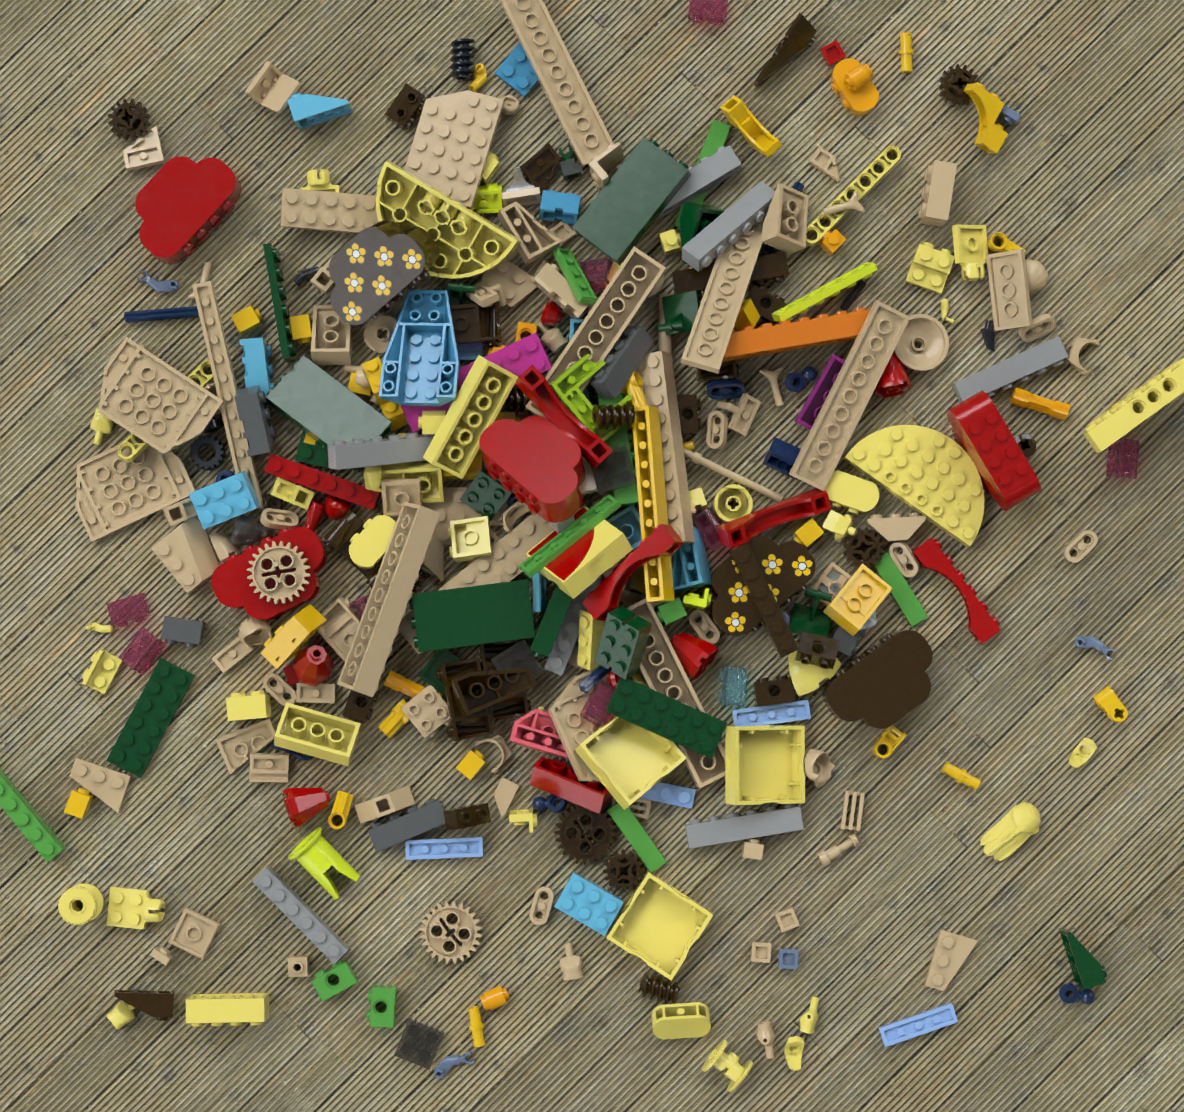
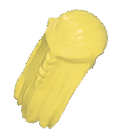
[980,802,1041,861]

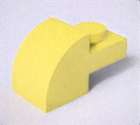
[270,477,315,510]

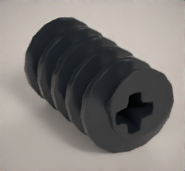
[450,38,475,81]

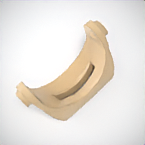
[1066,338,1100,376]
[502,501,535,533]
[474,734,513,774]

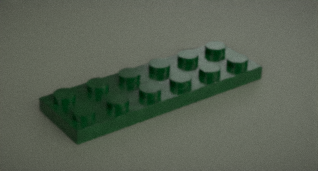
[263,243,297,363]
[106,658,196,778]
[605,677,727,759]

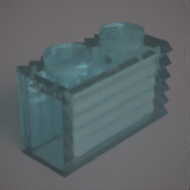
[718,667,747,707]

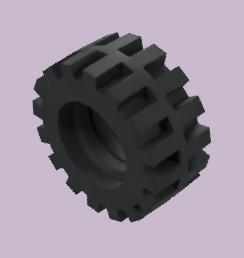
[189,435,226,471]

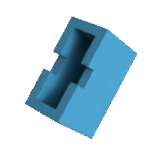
[539,190,581,225]

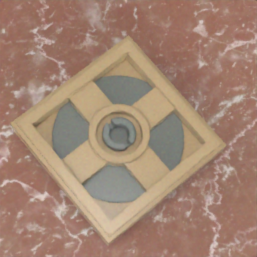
[811,562,851,606]

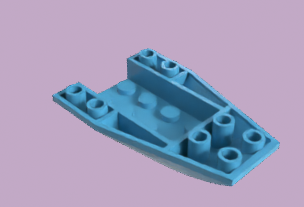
[379,290,459,406]

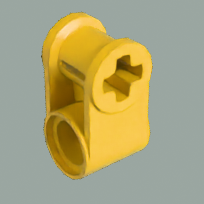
[1092,685,1128,722]
[872,724,907,758]

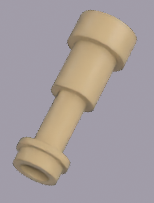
[817,834,860,867]

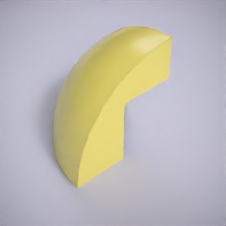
[788,642,841,696]

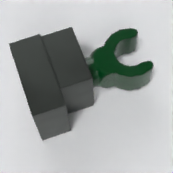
[559,145,582,181]

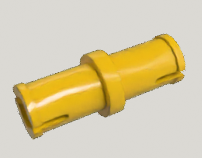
[899,32,914,73]
[941,761,981,790]
[467,1006,485,1047]

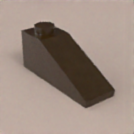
[114,990,174,1021]

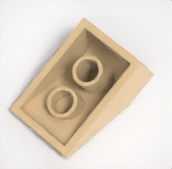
[762,183,809,254]
[311,305,352,365]

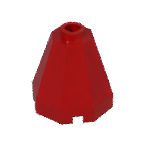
[670,632,719,680]
[292,645,334,687]
[282,788,331,829]

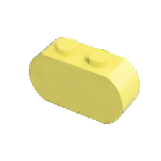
[825,470,879,515]
[349,515,396,569]
[651,1002,711,1040]

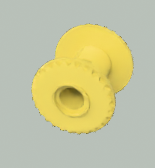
[58,883,104,925]
[702,1040,753,1092]

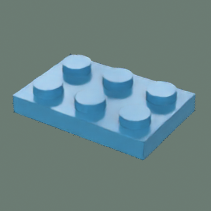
[495,42,539,98]

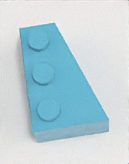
[240,337,275,400]
[672,527,711,593]

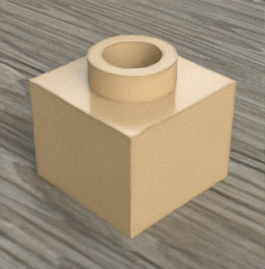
[741,838,764,860]
[288,955,310,977]

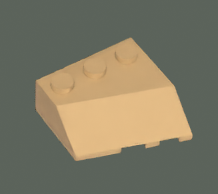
[530,263,589,319]
[151,515,219,594]

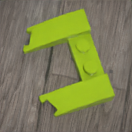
[549,354,632,441]

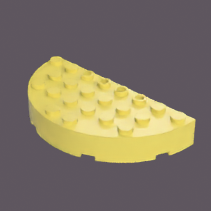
[376,161,521,279]
[1083,358,1184,453]
[842,425,984,547]

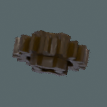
[938,64,980,107]
[108,99,150,141]
[843,528,884,568]
[603,849,645,892]

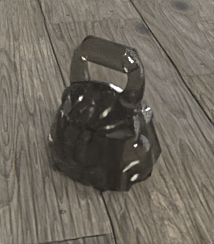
[231,514,275,546]

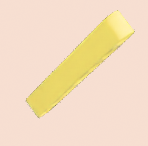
[806,146,901,247]
[118,360,214,463]

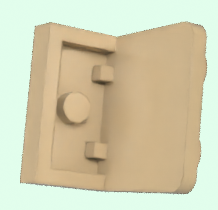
[245,61,301,114]
[589,142,624,191]
[402,685,451,738]

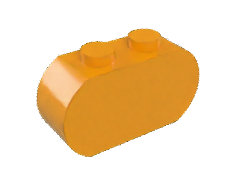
[831,58,879,116]

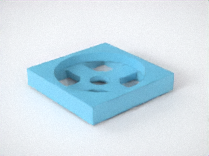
[533,573,547,613]

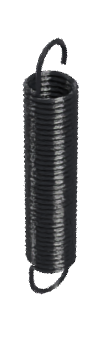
[840,278,869,312]

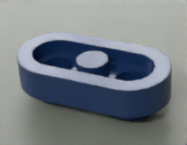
[706,379,745,400]

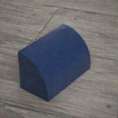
[762,437,801,480]

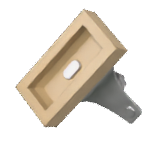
[501,167,541,207]

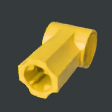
[987,232,1026,253]
[621,371,648,408]
[378,699,409,738]
[328,790,354,829]

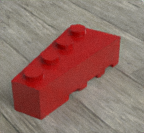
[529,757,612,814]

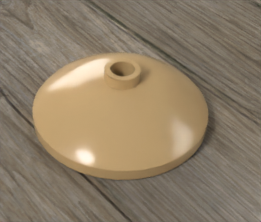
[894,314,949,371]

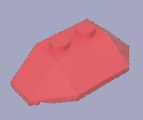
[509,709,569,759]

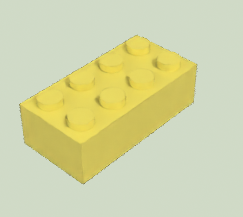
[274,702,361,767]
[186,993,270,1027]

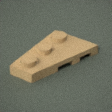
[215,717,276,774]
[70,758,132,813]
[924,929,978,991]

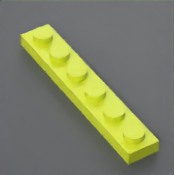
[771,262,878,322]

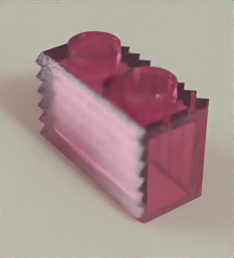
[692,507,723,550]
[579,680,615,727]

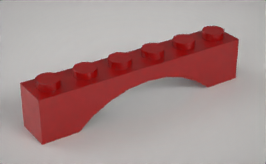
[515,365,613,469]
[264,454,381,511]
[716,488,831,549]
[582,524,684,621]
[912,537,1001,644]

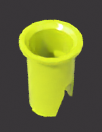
[288,827,361,900]

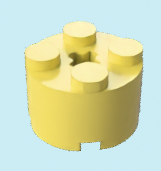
[713,484,753,523]

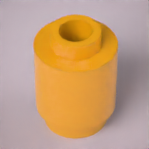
[844,64,874,91]
[480,985,510,1011]

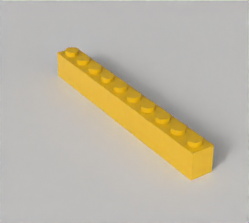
[632,405,674,603]

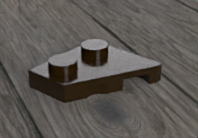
[520,143,561,196]

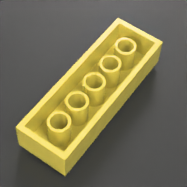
[423,355,518,479]

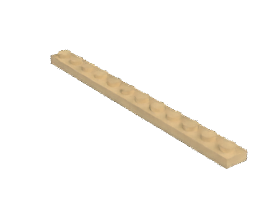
[192,281,264,509]

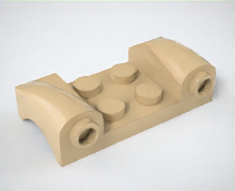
[317,597,393,662]

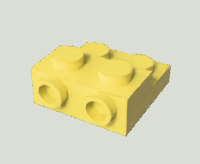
[905,242,955,295]
[448,516,492,562]

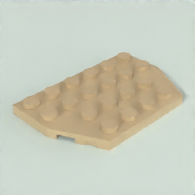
[404,90,505,209]
[98,337,224,455]
[75,437,196,542]
[548,669,615,782]

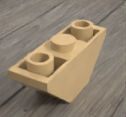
[866,513,926,542]
[354,785,415,823]

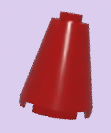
[874,352,912,398]

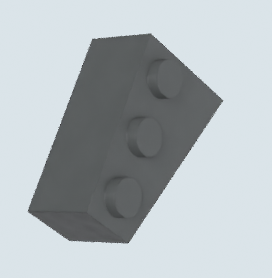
[234,385,277,457]

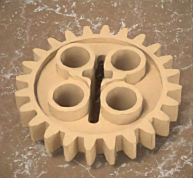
[247,541,311,604]
[419,900,482,964]

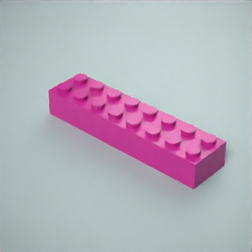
[400,332,553,433]

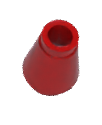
[305,500,326,530]

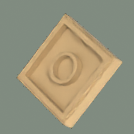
[381,478,422,517]
[168,907,220,959]

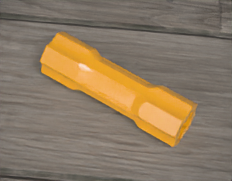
[1010,388,1070,421]
[384,670,443,698]

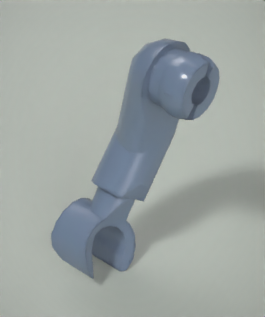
[137,270,179,293]
[1075,636,1116,660]
[434,1051,475,1079]

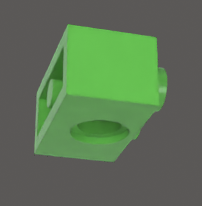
[656,597,687,625]
[311,960,358,1002]
[367,985,397,1028]

